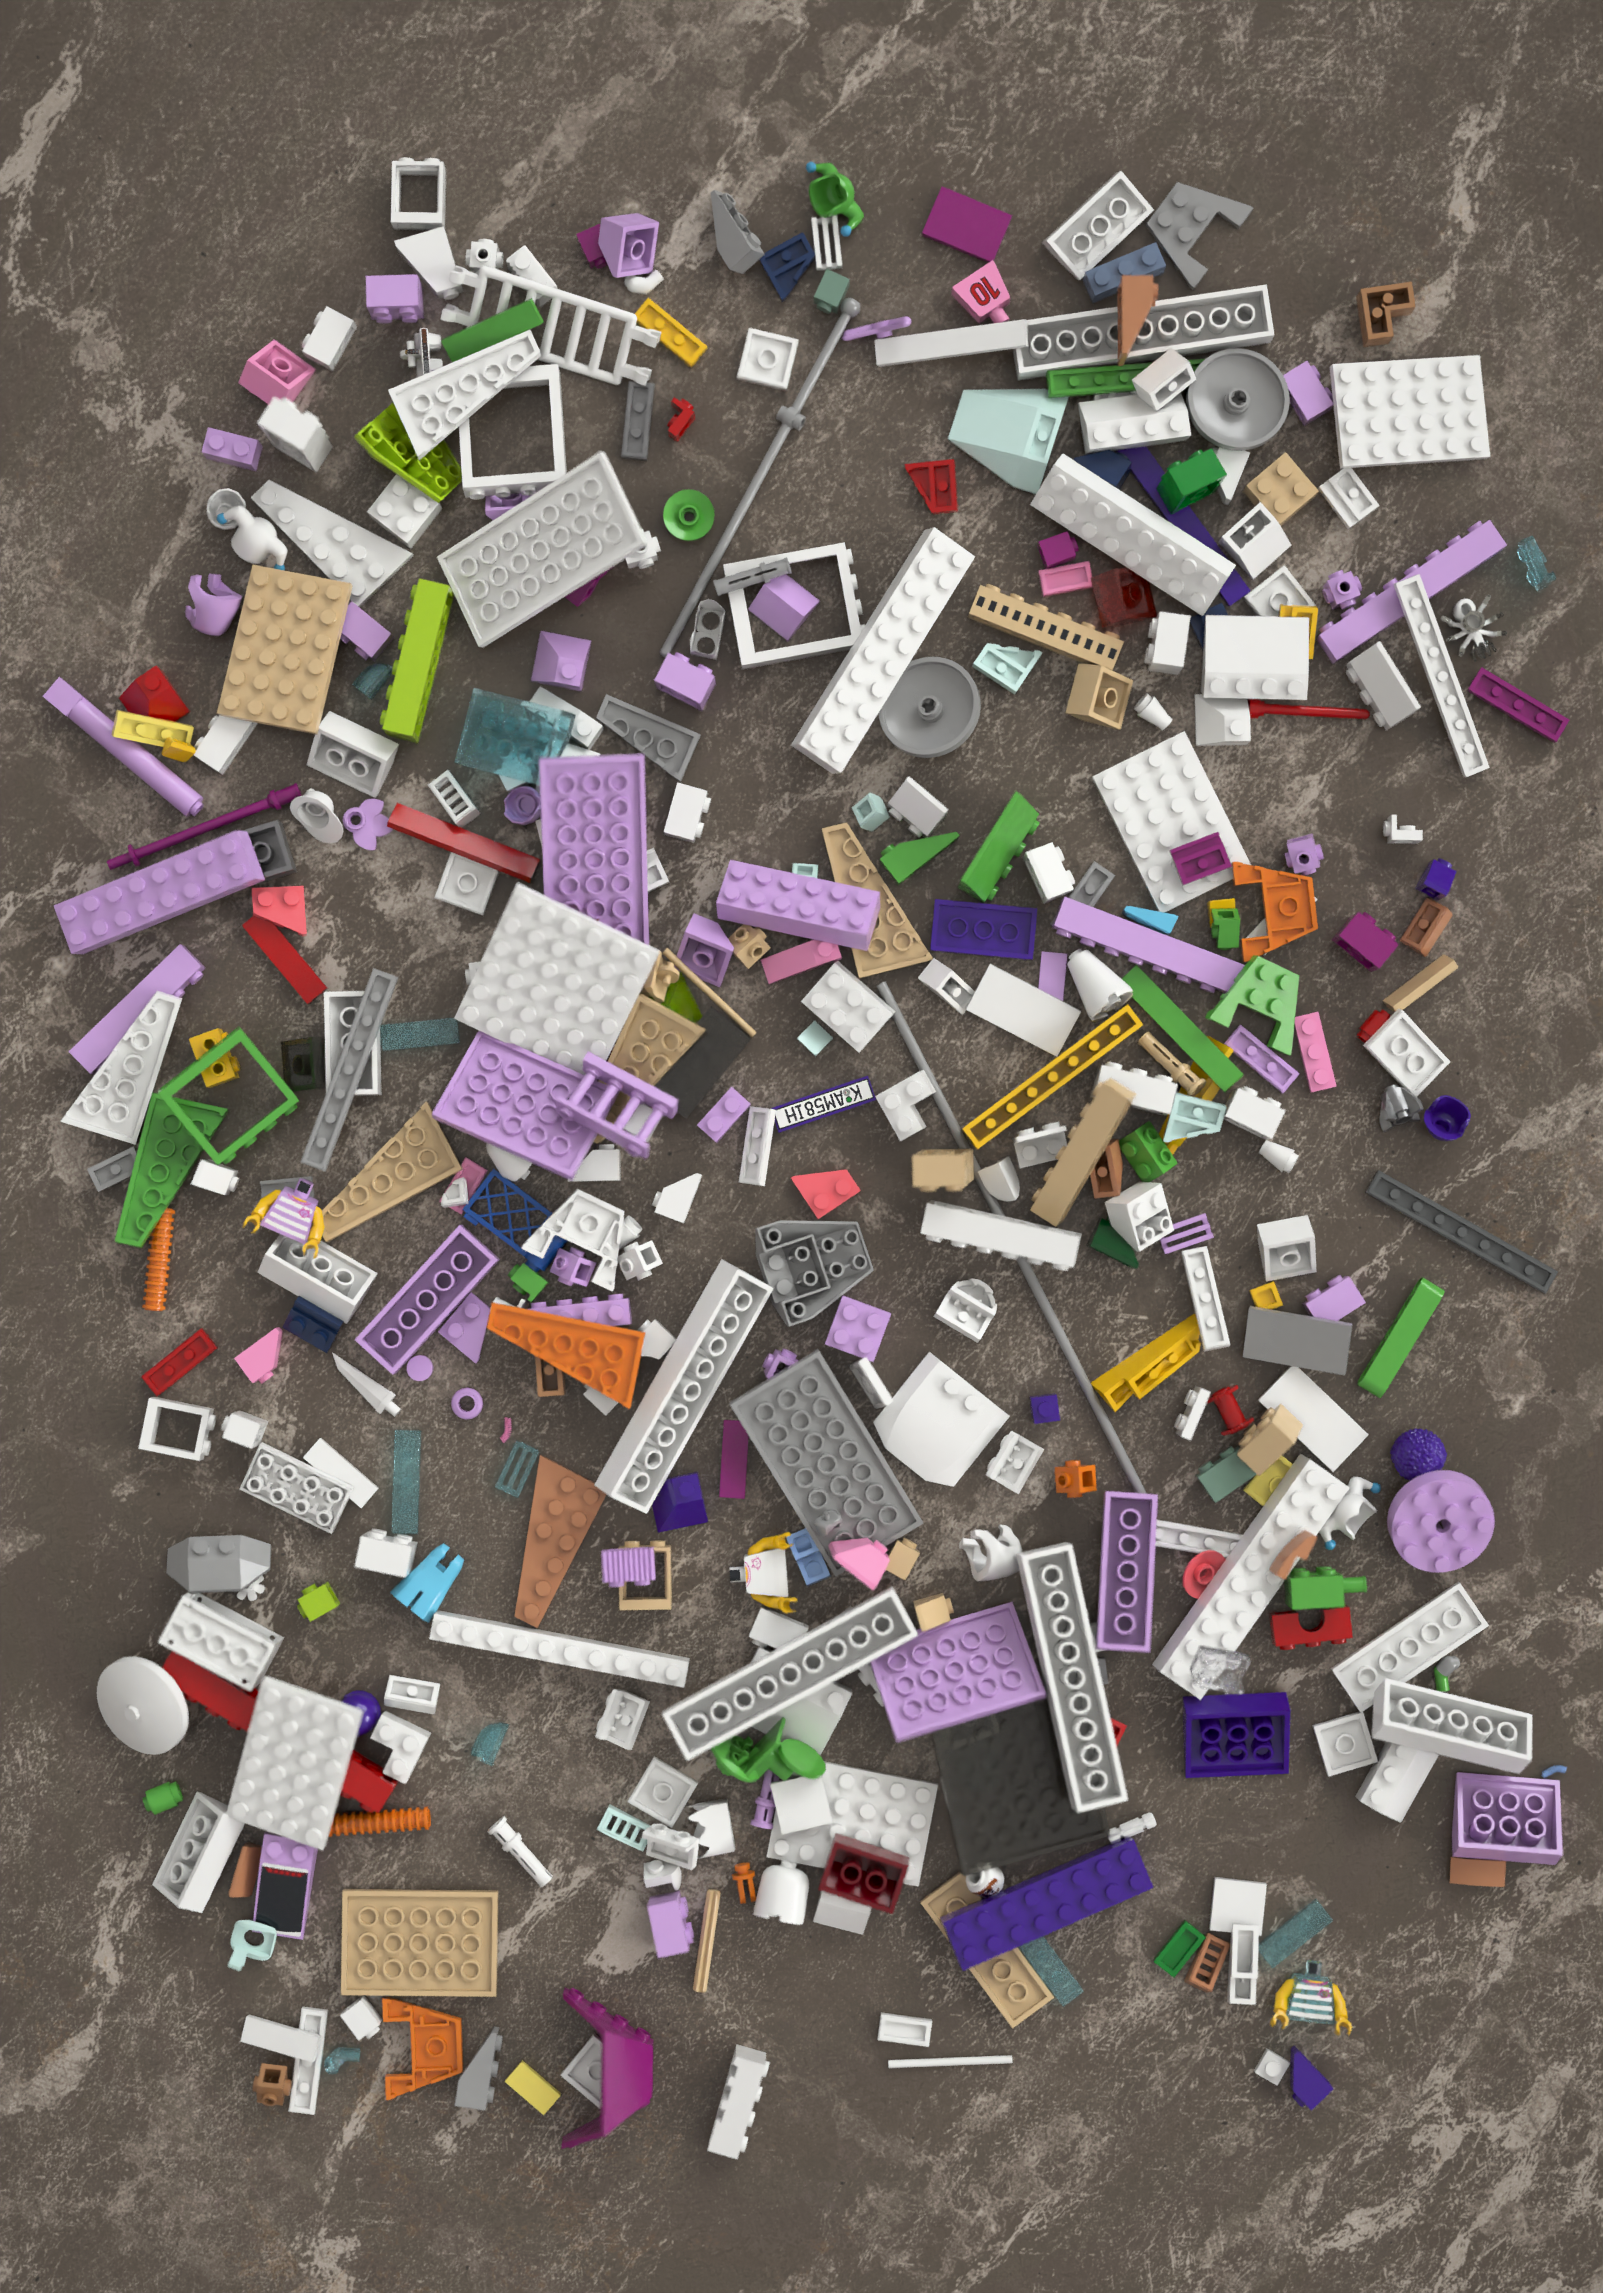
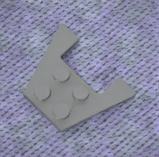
[1146,182,1253,290]

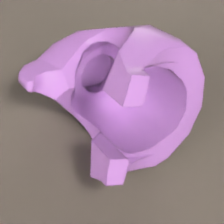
[185,574,243,636]

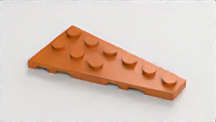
[487,1302,645,1409]

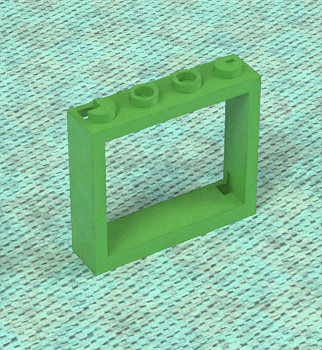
[158,1026,299,1165]

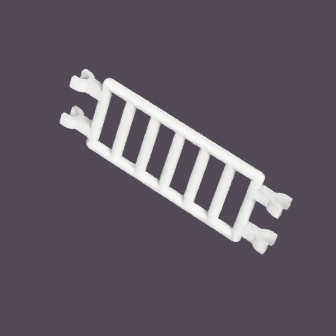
[441,265,662,386]

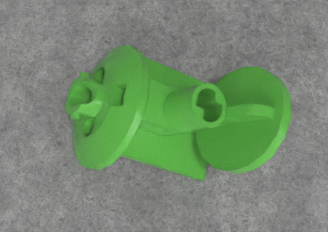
[711,1717,826,1783]

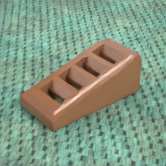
[1184,1933,1230,1993]

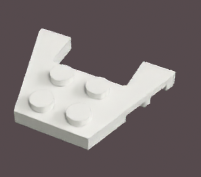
[521,1189,624,1292]

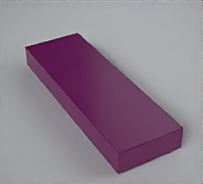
[719,1419,749,1499]

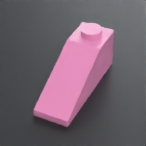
[761,940,842,984]

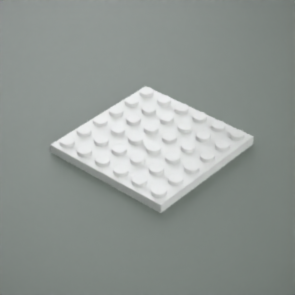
[454,883,660,1081]

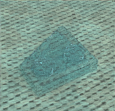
[1517,535,1557,591]

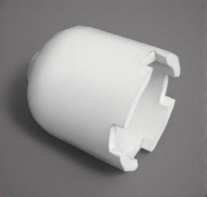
[753,1860,809,1924]

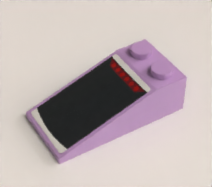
[252,1831,318,1940]

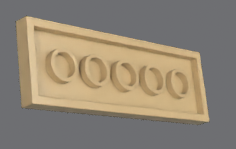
[920,1870,1054,2028]

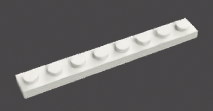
[1393,574,1490,777]

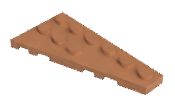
[514,1455,607,1628]

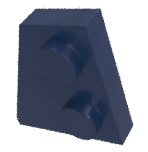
[759,232,815,302]

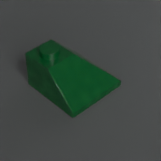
[1086,1216,1139,1269]

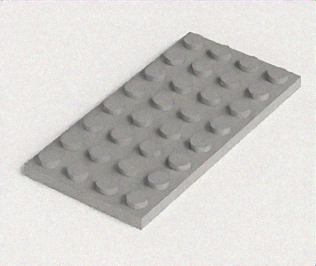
[729,1349,923,1577]

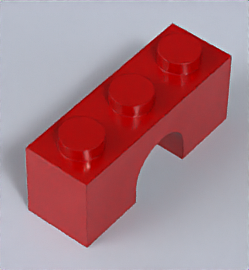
[1269,1604,1353,1650]

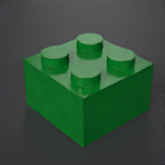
[1156,448,1227,515]

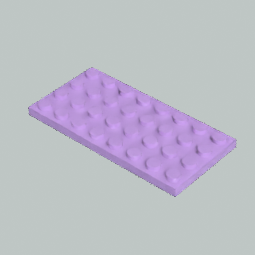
[539,754,649,945]

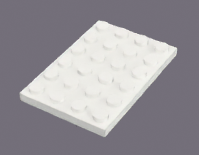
[1330,355,1490,469]
[1092,731,1251,913]
[226,1676,364,1851]
[767,1761,938,1887]

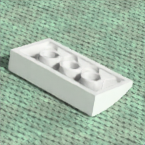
[1042,171,1154,280]

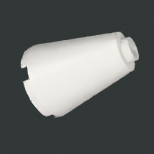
[1067,949,1134,1022]

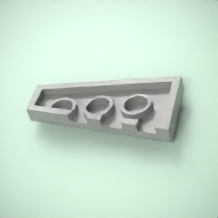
[596,694,701,783]

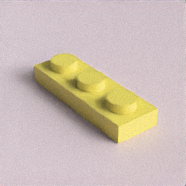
[111,710,194,747]

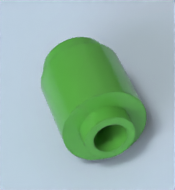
[143,1781,183,1815]

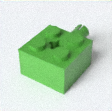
[1284,1566,1367,1610]

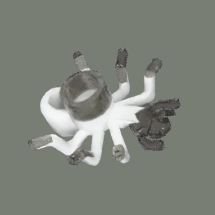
[1441,594,1507,662]

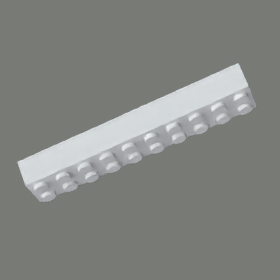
[1013,284,1274,380]
[791,527,975,774]
[594,1259,774,1514]
[1152,1454,1349,1700]
[1016,1542,1128,1813]
[662,1586,918,1760]

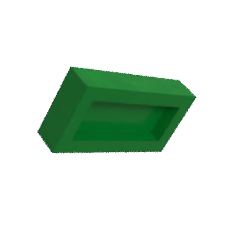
[1153,1920,1206,1978]

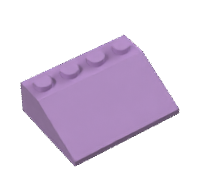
[1452,1772,1563,1865]

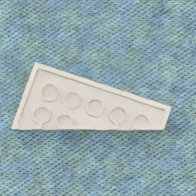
[388,330,541,460]

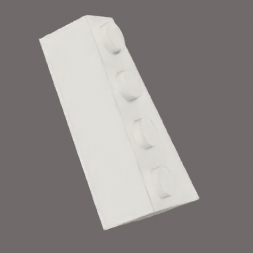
[707,2044,770,2159]

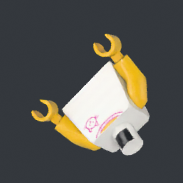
[729,1532,797,1613]

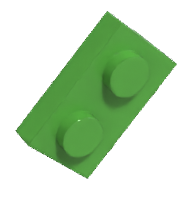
[1119,1121,1177,1182]

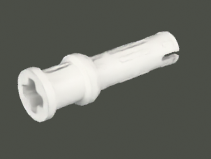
[487,1816,553,1887]

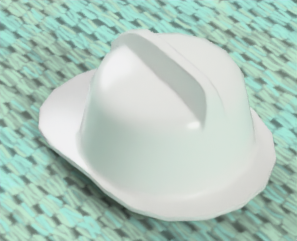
[290,788,343,844]

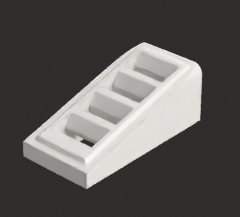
[428,770,480,828]

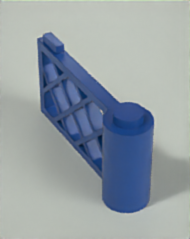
[462,1168,568,1272]

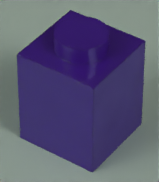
[1029,1393,1060,1424]

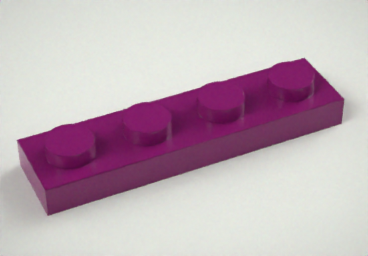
[1466,667,1569,743]

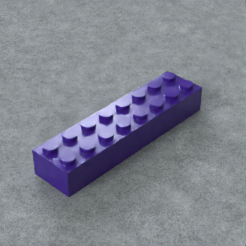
[940,1837,1153,1971]

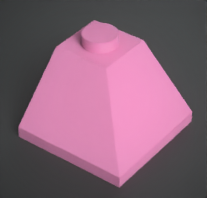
[828,1538,890,1590]

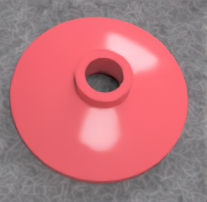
[1183,1550,1226,1599]

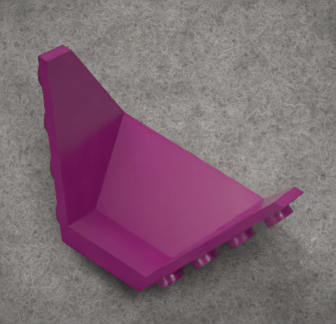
[561,1987,654,2149]

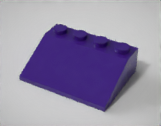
[1183,1692,1290,1778]

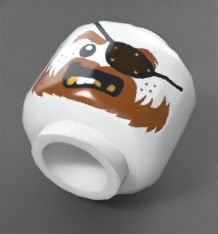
[966,1861,1004,1898]

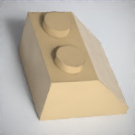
[1066,663,1133,730]

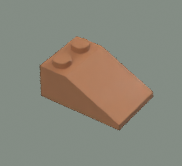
[1117,275,1158,366]

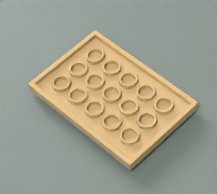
[217,565,353,735]
[341,1889,498,1997]

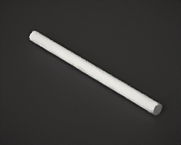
[888,2055,1013,2068]

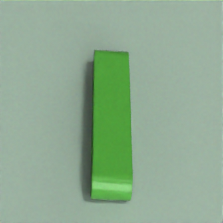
[1357,1277,1445,1398]

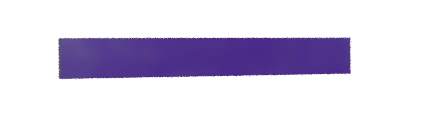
[1115,446,1251,607]

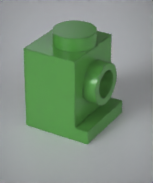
[1211,908,1240,950]
[507,1263,549,1302]

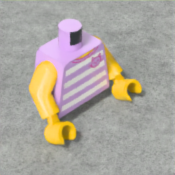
[243,1178,325,1259]

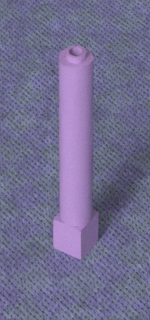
[43,677,203,817]

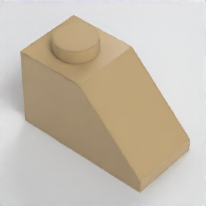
[913,1593,954,1632]

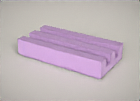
[1159,1213,1214,1254]

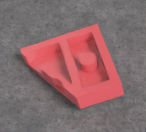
[252,886,307,936]
[791,1169,861,1219]

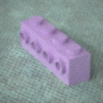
[527,1294,632,1326]

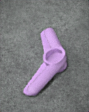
[842,316,911,341]

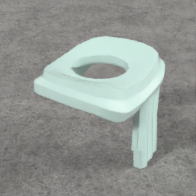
[228,1920,277,1971]

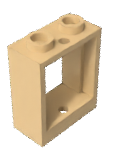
[618,1540,672,1610]

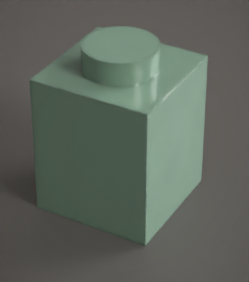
[814,269,850,314]

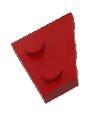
[905,459,958,514]

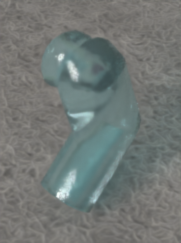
[324,2047,361,2075]

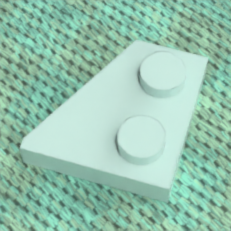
[972,643,1042,695]
[1163,1092,1227,1142]

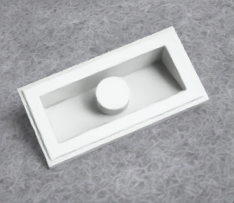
[384,1675,440,1714]

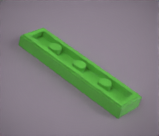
[441,298,544,363]

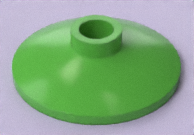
[663,489,715,541]

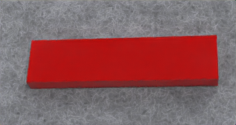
[242,916,328,1005]

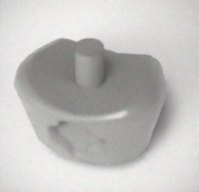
[814,1511,842,1536]

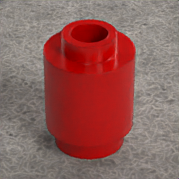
[1357,1009,1391,1044]

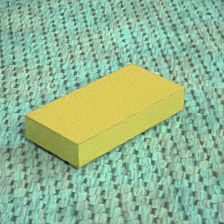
[505,2060,561,2115]

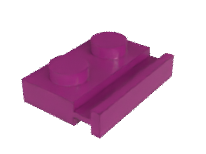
[1169,832,1232,886]

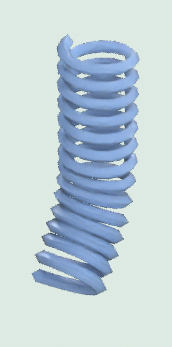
[1541,1765,1567,1778]

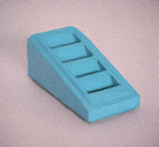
[1122,906,1179,936]

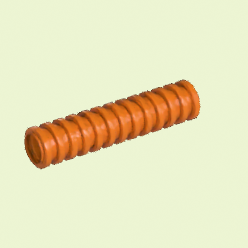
[142,1208,175,1311]
[328,1806,431,1837]

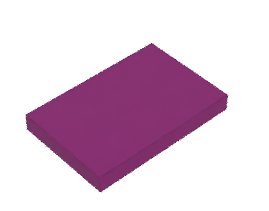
[922,186,1012,263]

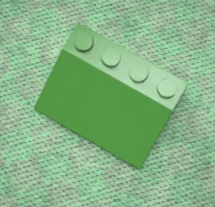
[958,792,1040,903]

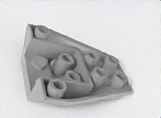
[755,1220,874,1327]

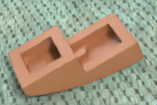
[1269,1530,1317,1579]
[1450,1857,1506,1887]

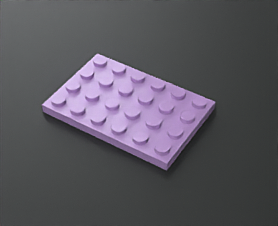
[432,1031,619,1181]
[869,1602,1046,1742]

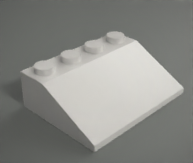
[1201,615,1309,700]
[751,1646,852,1755]

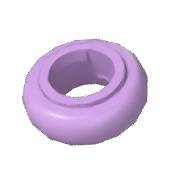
[451,1388,483,1419]

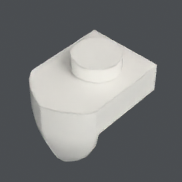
[644,1860,682,1891]

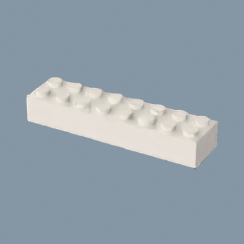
[1030,454,1236,616]

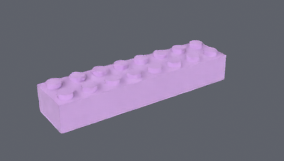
[54,830,265,954]

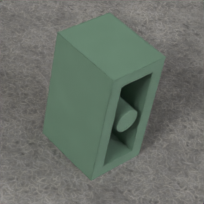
[1195,1446,1257,1503]

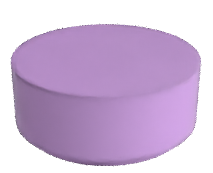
[407,1355,433,1381]

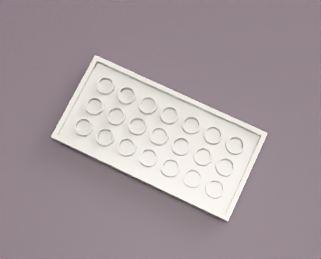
[437,452,648,648]

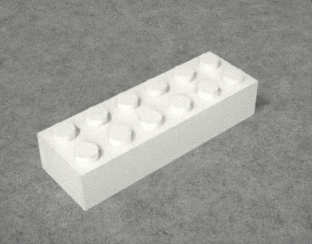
[921,1200,1082,1271]
[1372,1678,1532,1774]

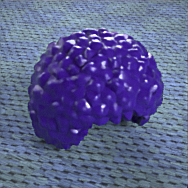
[1390,1428,1447,1481]

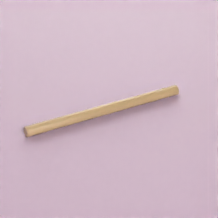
[662,948,757,1038]

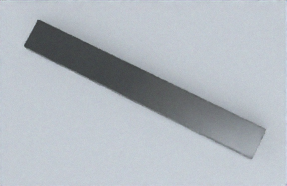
[1365,1170,1558,1294]

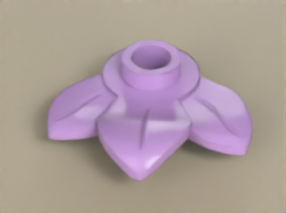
[343,799,393,850]

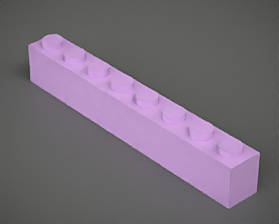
[1316,520,1507,664]
[1052,897,1245,994]

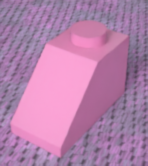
[234,1327,283,1384]

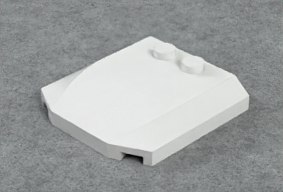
[873,1352,1010,1487]

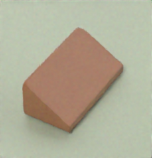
[1400,898,1452,957]
[228,1842,262,1898]

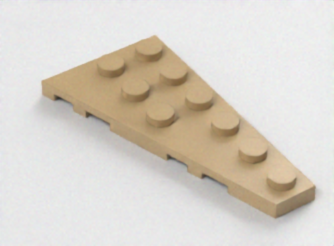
[593,994,706,1144]

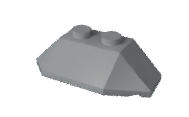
[166,1535,271,1593]

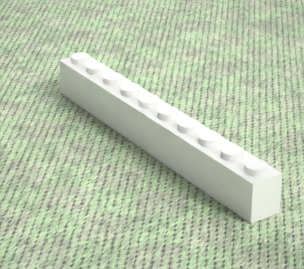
[429,1610,690,1688]

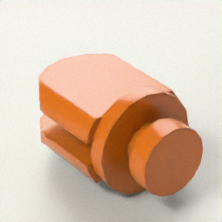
[732,1862,756,1904]

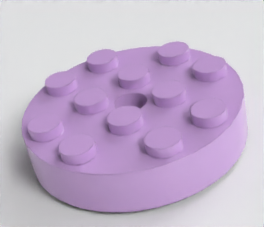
[1387,1470,1495,1573]

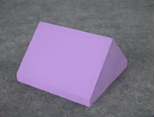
[748,574,820,641]

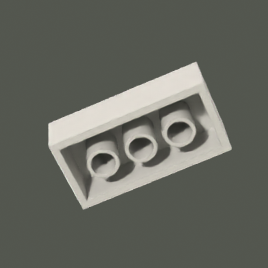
[258,397,333,473]

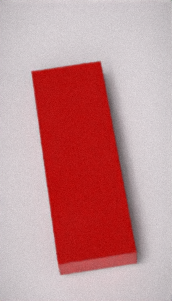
[141,1328,218,1397]

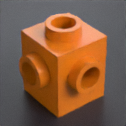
[1055,1460,1097,1498]

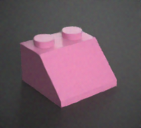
[238,340,316,405]

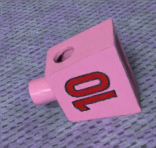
[951,260,1010,323]

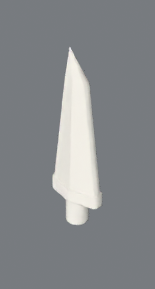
[332,1352,401,1417]

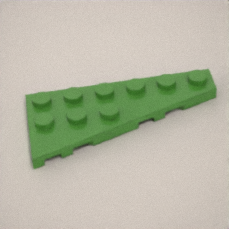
[115,1092,229,1248]

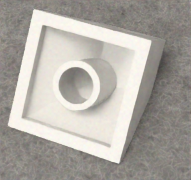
[1195,694,1251,746]

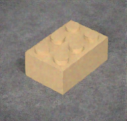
[912,1149,974,1191]

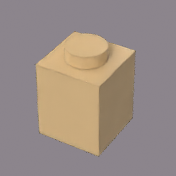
[885,1538,920,1580]

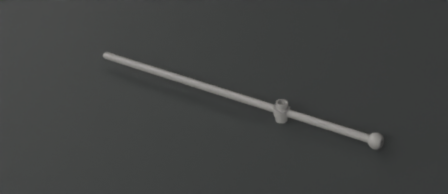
[660,298,861,657]

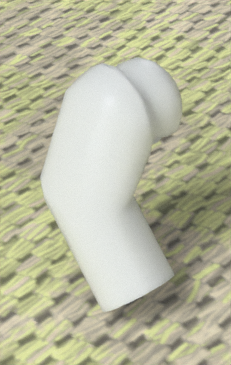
[624,270,664,295]

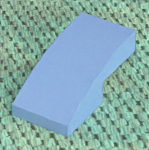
[786,1528,831,1586]

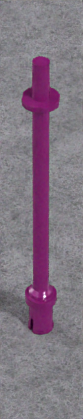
[107,783,302,870]

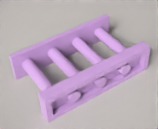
[556,1052,678,1159]

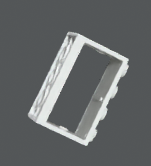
[158,1593,284,1691]

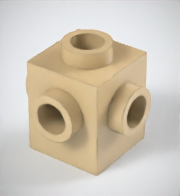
[728,924,771,969]

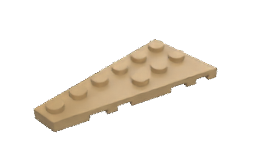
[822,822,933,979]
[322,1101,463,1242]

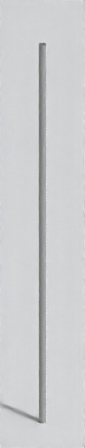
[877,981,1147,1494]

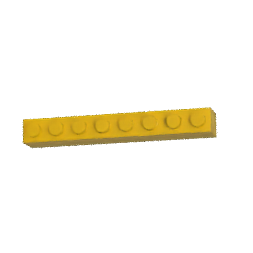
[961,1004,1143,1150]

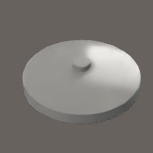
[1186,348,1290,451]
[878,657,981,758]

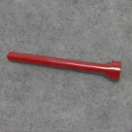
[1248,699,1370,719]

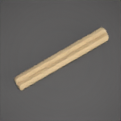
[693,1889,721,1993]

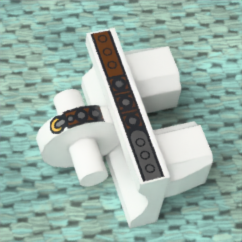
[400,328,443,377]

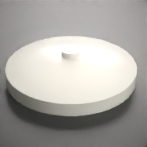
[97,1656,188,1755]

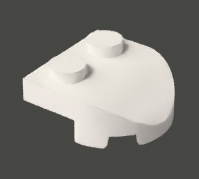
[933,1278,997,1343]

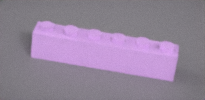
[69,944,205,1075]

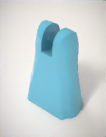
[390,1543,464,1623]

